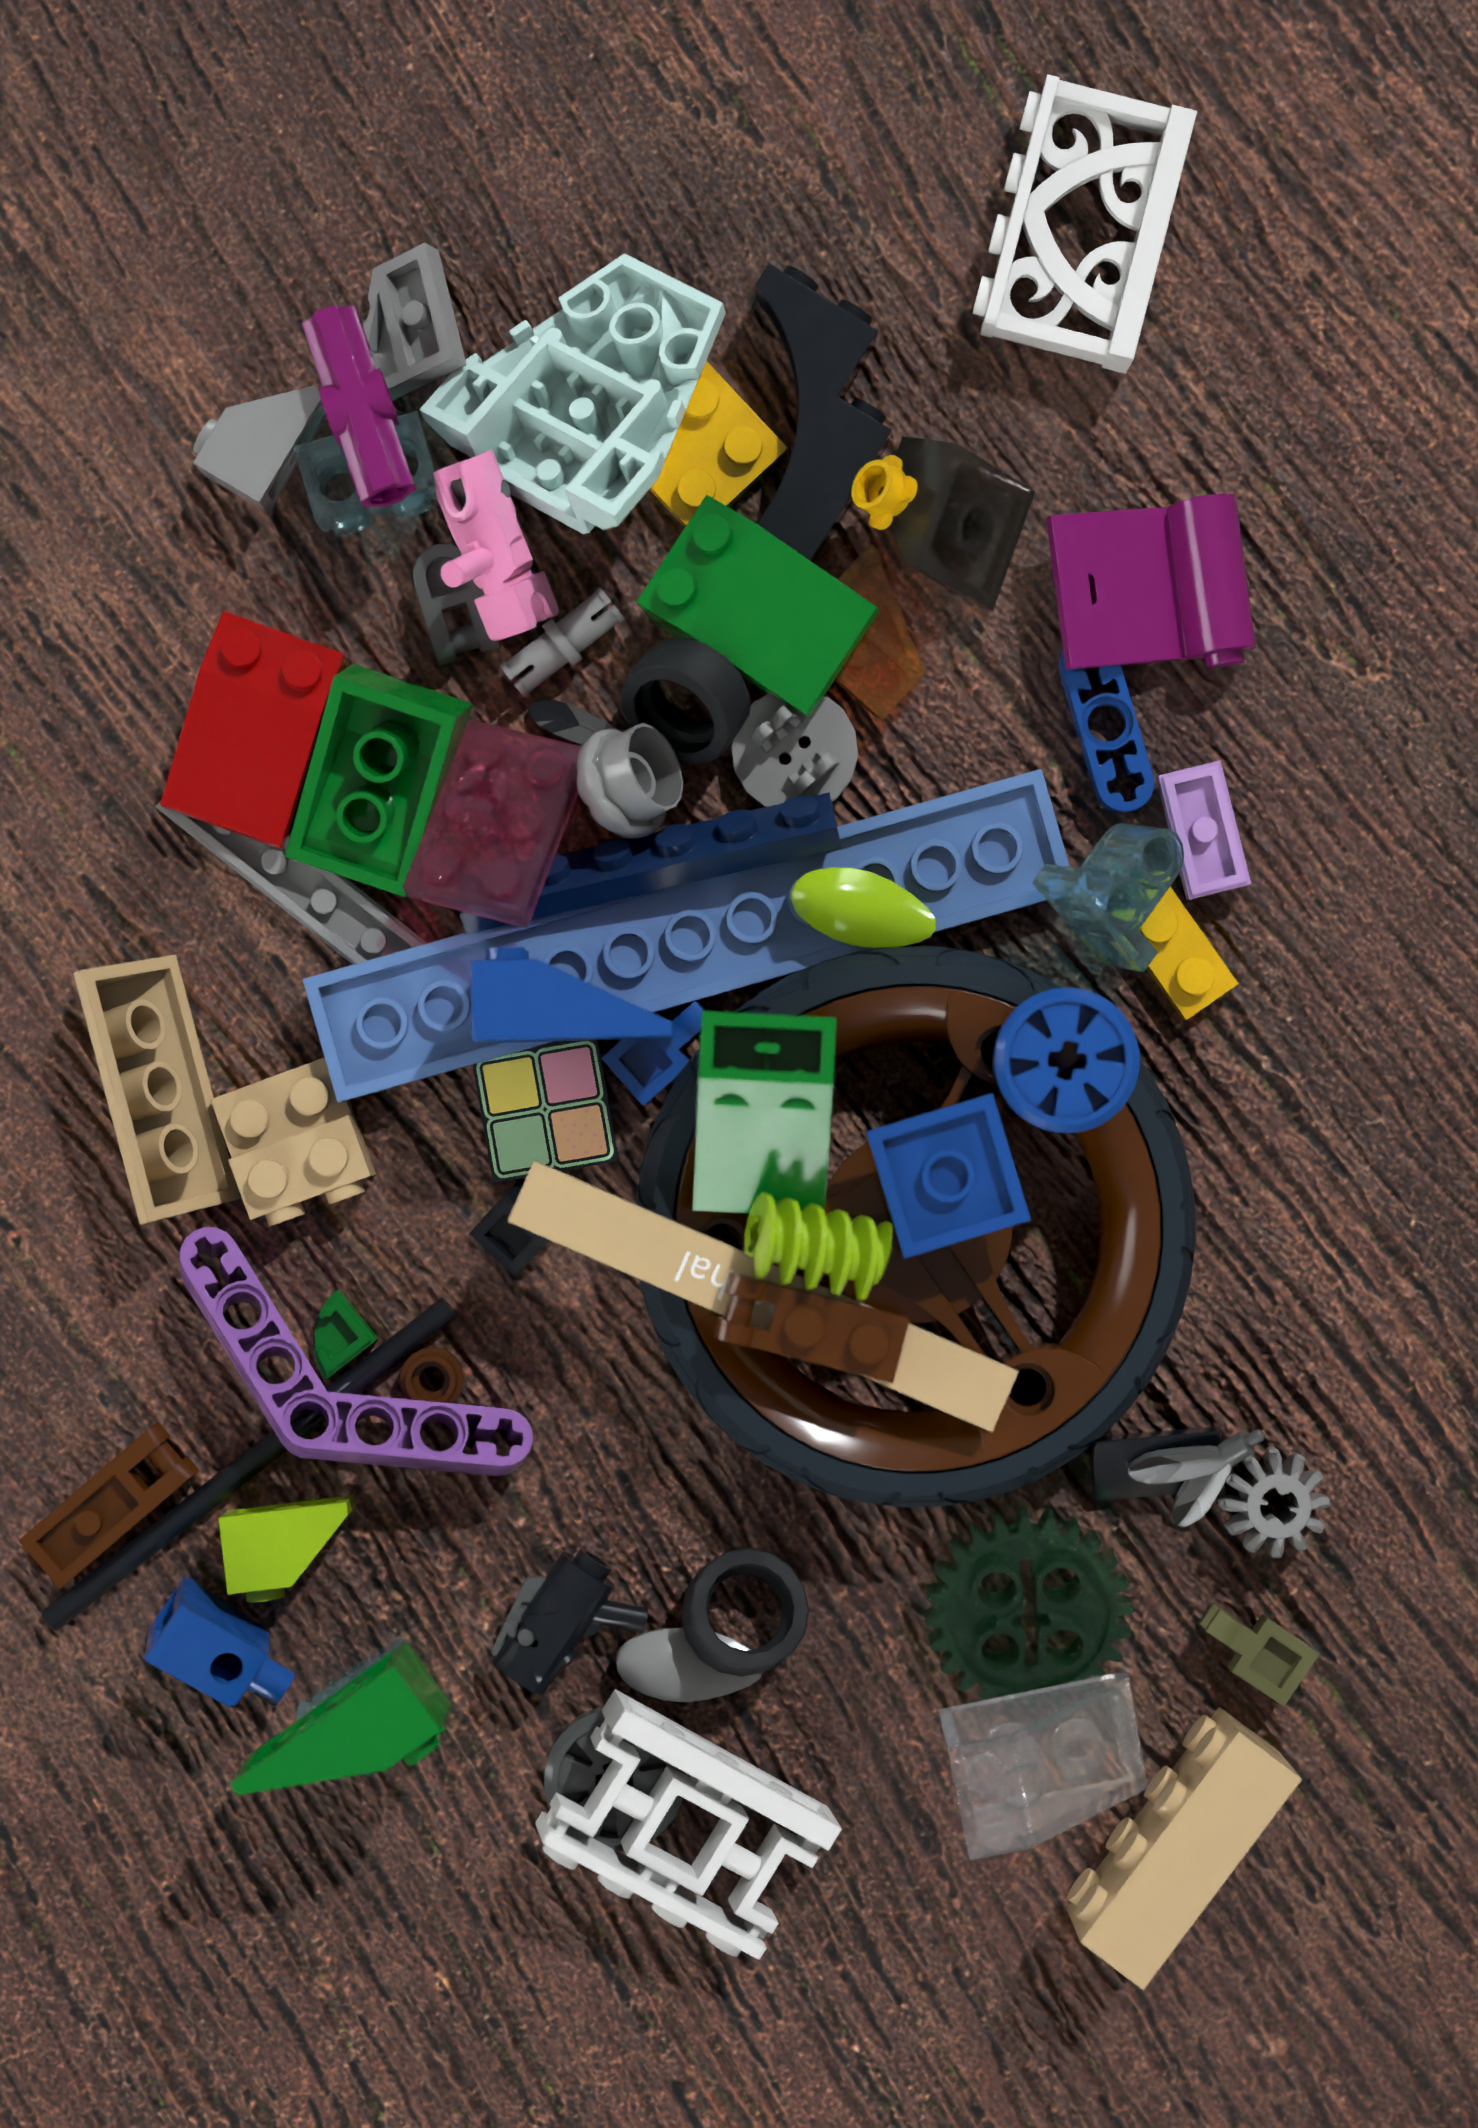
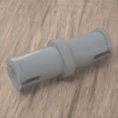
[500,587,625,698]

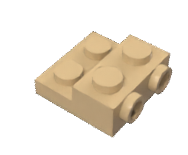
[210,1057,376,1227]

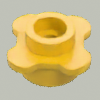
[851,455,918,530]

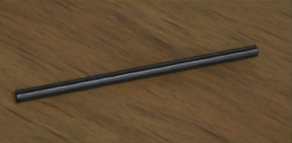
[42,1297,458,1631]

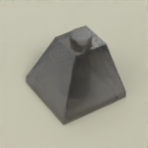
[891,436,1036,610]

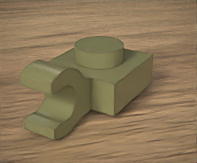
[1198,1602,1320,1707]

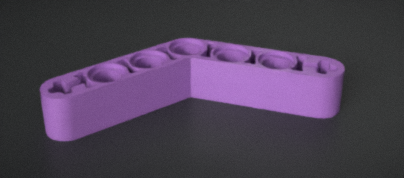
[180,1227,533,1476]

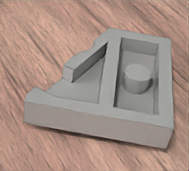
[363,242,467,401]

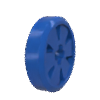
[992,988,1140,1133]

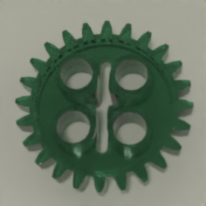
[924,1506,1134,1715]

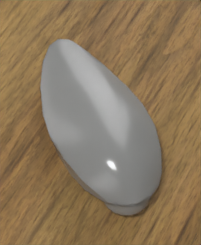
[616,1627,762,1702]

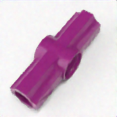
[302,305,416,508]

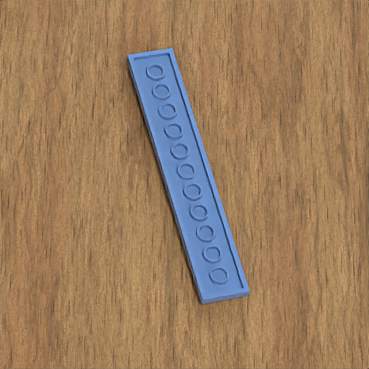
[302,769,1077,1103]

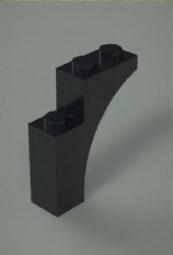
[755,263,892,563]

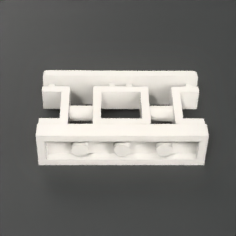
[535,1689,842,1960]

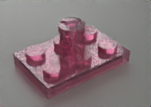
[403,719,581,928]

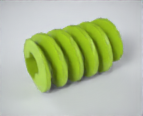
[744,1192,892,1302]

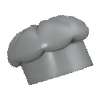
[576,723,683,839]

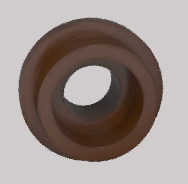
[400,1347,465,1403]

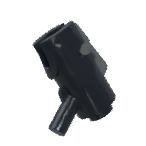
[492,1548,648,1695]

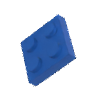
[865,1093,1031,1259]

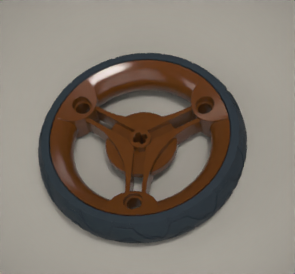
[635,946,1196,1507]

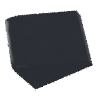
[469,1178,550,1277]

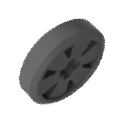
[544,1706,685,1851]

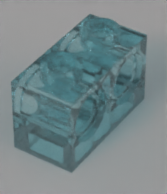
[293,411,437,536]

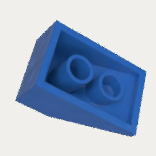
[470,947,674,1043]

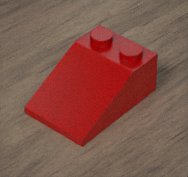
[160,611,347,850]

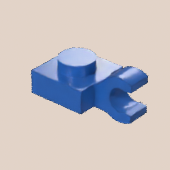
[601,1001,707,1106]

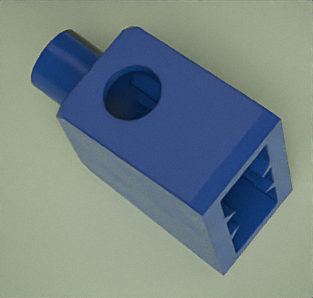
[144,1575,295,1707]

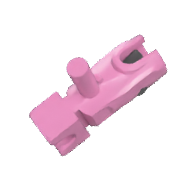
[433,449,559,642]

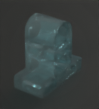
[1032,823,1184,972]

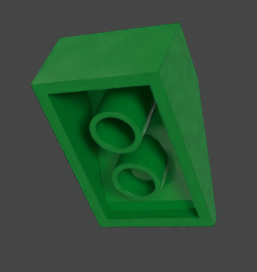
[636,495,880,718]
[285,664,473,897]
[230,1641,451,1795]

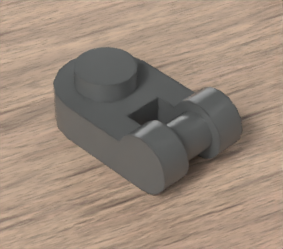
[413,543,501,666]

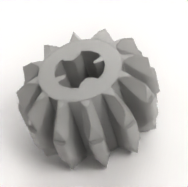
[1218,1447,1330,1558]

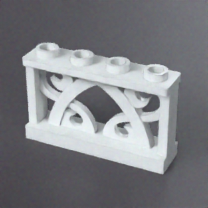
[972,74,1197,374]

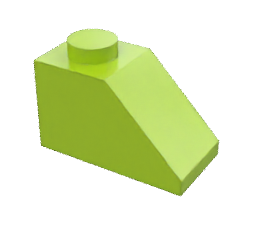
[218,1494,356,1603]

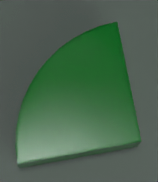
[314,1289,379,1379]

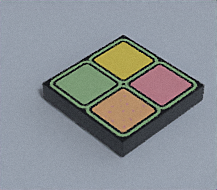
[473,1040,620,1183]

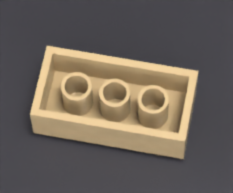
[1067,1707,1302,1990]

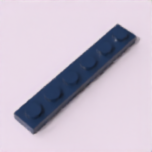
[458,792,842,935]

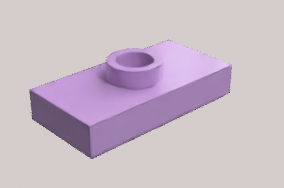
[1156,760,1251,901]

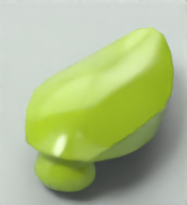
[790,867,936,948]

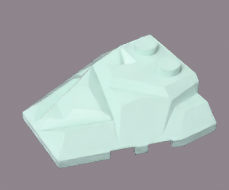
[419,253,726,534]

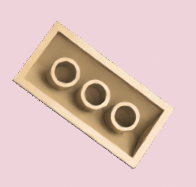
[74,954,240,1225]

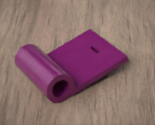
[1046,494,1256,670]

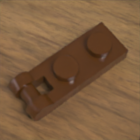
[712,1272,910,1383]
[18,1422,199,1589]

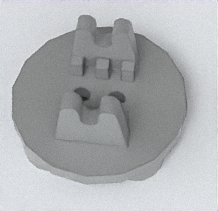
[731,694,858,807]

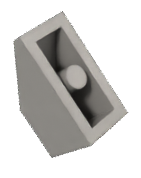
[193,385,327,514]

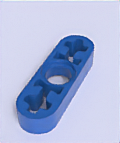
[1058,649,1154,814]

